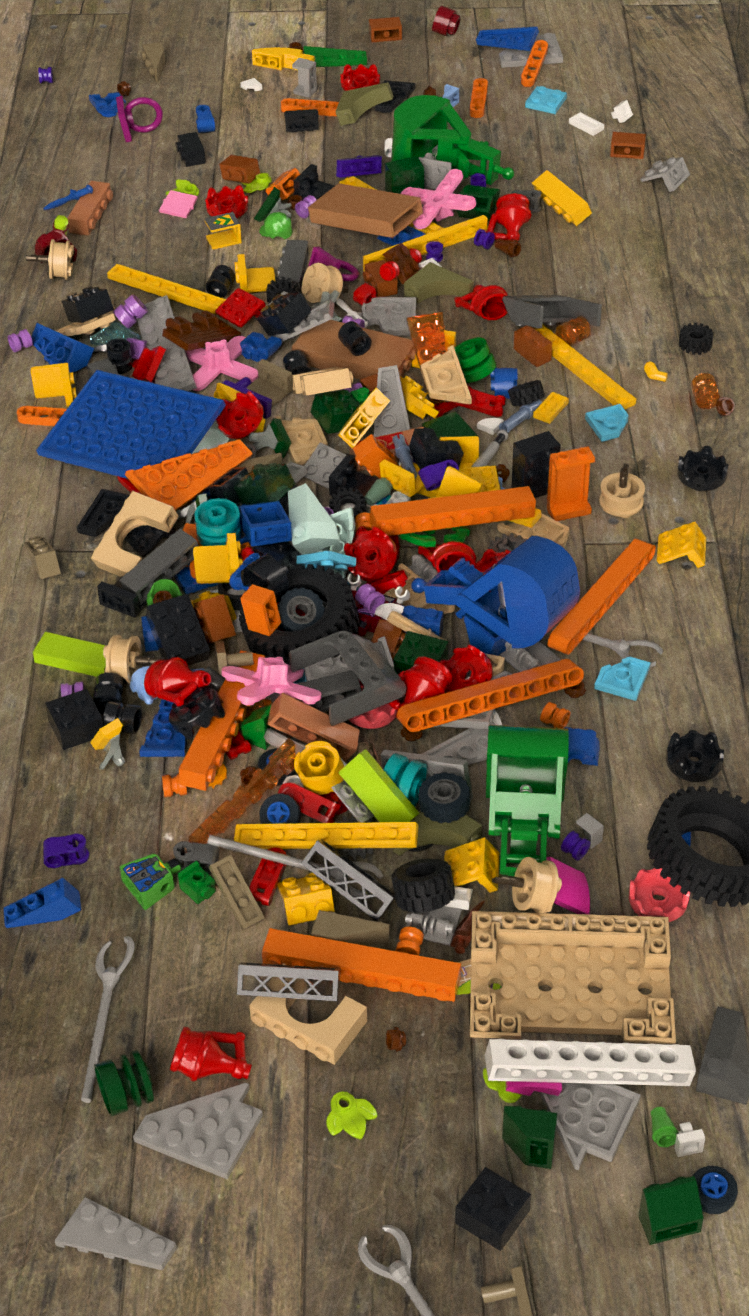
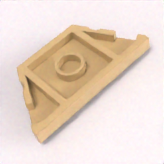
[55,306,116,336]
[421,345,472,404]
[275,416,328,465]
[497,513,569,548]
[383,563,455,614]

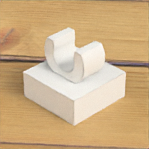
[611,100,633,123]
[674,1122,705,1157]

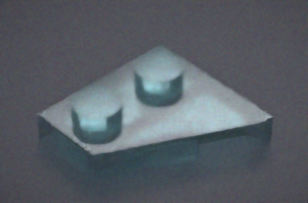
[90,321,141,346]

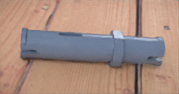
[499,399,542,433]
[392,434,417,478]

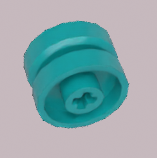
[194,498,242,546]
[383,753,428,807]

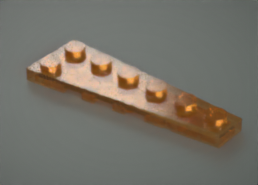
[406,312,449,404]
[189,738,295,844]

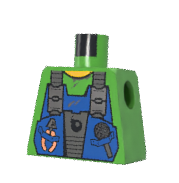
[120,854,181,910]

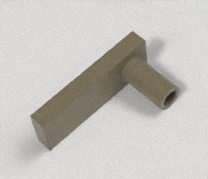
[215,640,254,675]
[208,855,265,931]
[481,1266,533,1316]

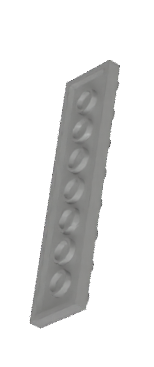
[137,295,197,391]

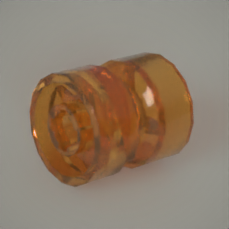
[556,316,591,346]
[691,373,720,409]

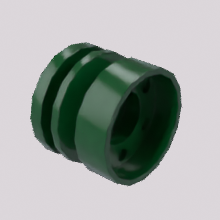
[94,1050,154,1117]

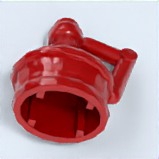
[485,193,532,241]
[454,285,508,320]
[418,541,476,573]
[144,657,211,706]
[387,657,453,720]
[169,1026,252,1082]

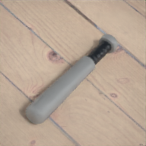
[472,429,508,467]

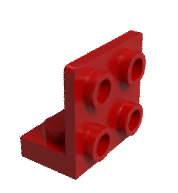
[215,288,266,328]

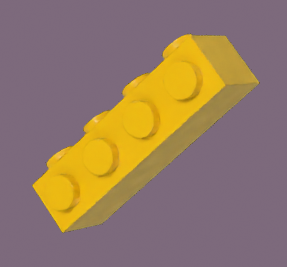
[532,170,592,226]

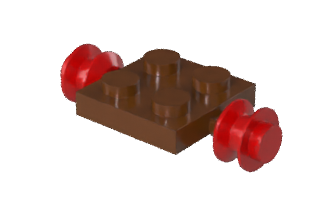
[380,243,422,284]

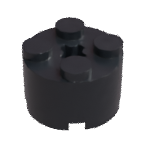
[241,553,289,598]

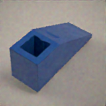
[3,878,81,928]

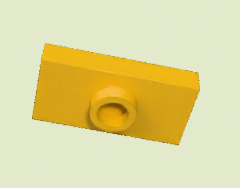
[533,392,569,424]

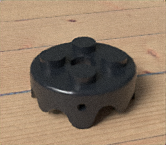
[677,446,729,491]
[168,687,225,739]
[666,730,724,782]

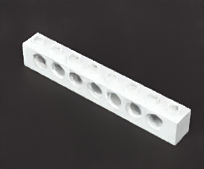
[485,1039,696,1086]

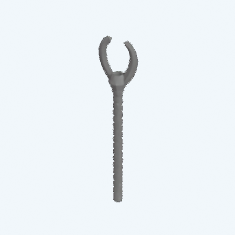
[550,624,663,667]
[207,835,383,899]
[81,936,135,1103]
[358,1225,435,1316]

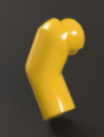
[644,361,668,382]

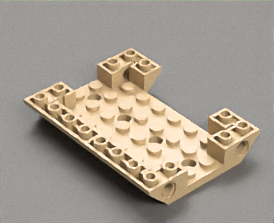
[470,911,676,1044]

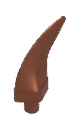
[451,901,485,954]

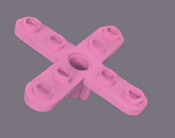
[401,169,476,229]
[185,336,258,392]
[221,657,322,705]

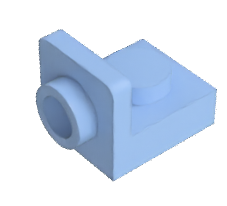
[443,84,459,107]

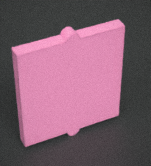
[159,190,198,218]

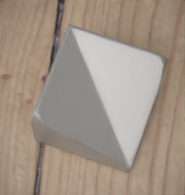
[576,813,604,849]

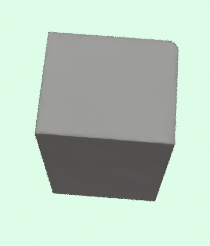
[292,58,317,98]

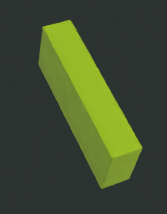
[33,632,106,677]
[338,749,420,822]

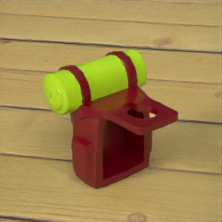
[35,215,77,263]

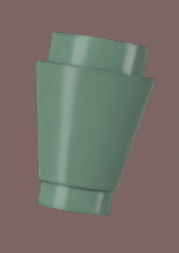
[364,477,393,506]

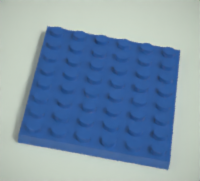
[36,370,226,479]

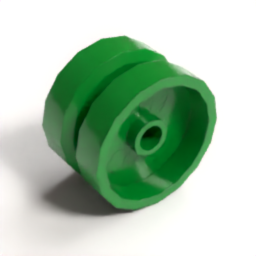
[454,337,497,383]

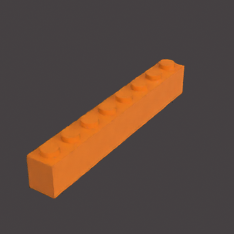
[370,486,536,536]
[179,650,265,791]
[262,928,461,1002]

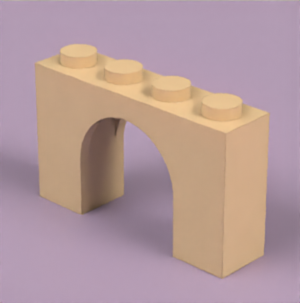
[292,367,353,396]
[91,491,179,577]
[249,963,367,1065]

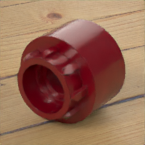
[432,5,461,36]

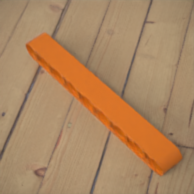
[547,538,656,655]
[397,659,584,732]

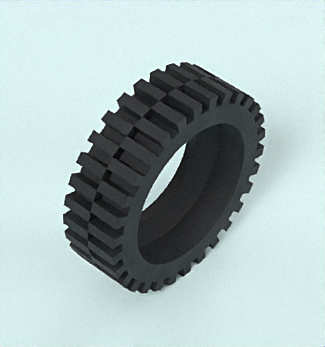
[239,564,359,666]
[647,786,749,907]

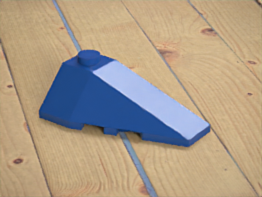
[31,323,94,373]
[464,612,508,656]

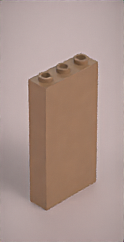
[308,183,423,238]
[292,320,418,379]

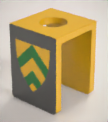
[204,212,241,250]

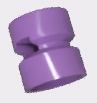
[113,294,148,329]

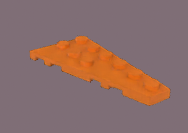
[125,439,253,511]

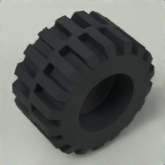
[392,859,455,912]

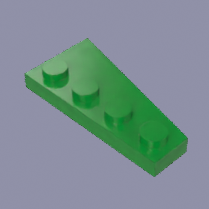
[303,46,367,67]

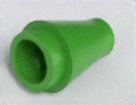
[650,1107,678,1147]

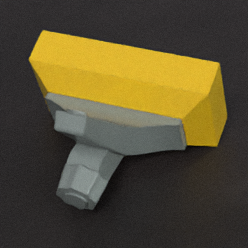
[90,718,126,770]

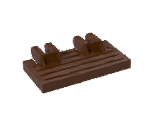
[162,310,241,351]

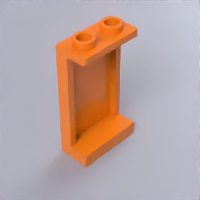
[547,446,595,521]

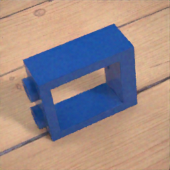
[239,501,292,547]

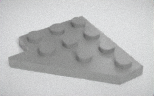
[499,33,563,68]
[133,1083,263,1179]
[539,1083,641,1170]

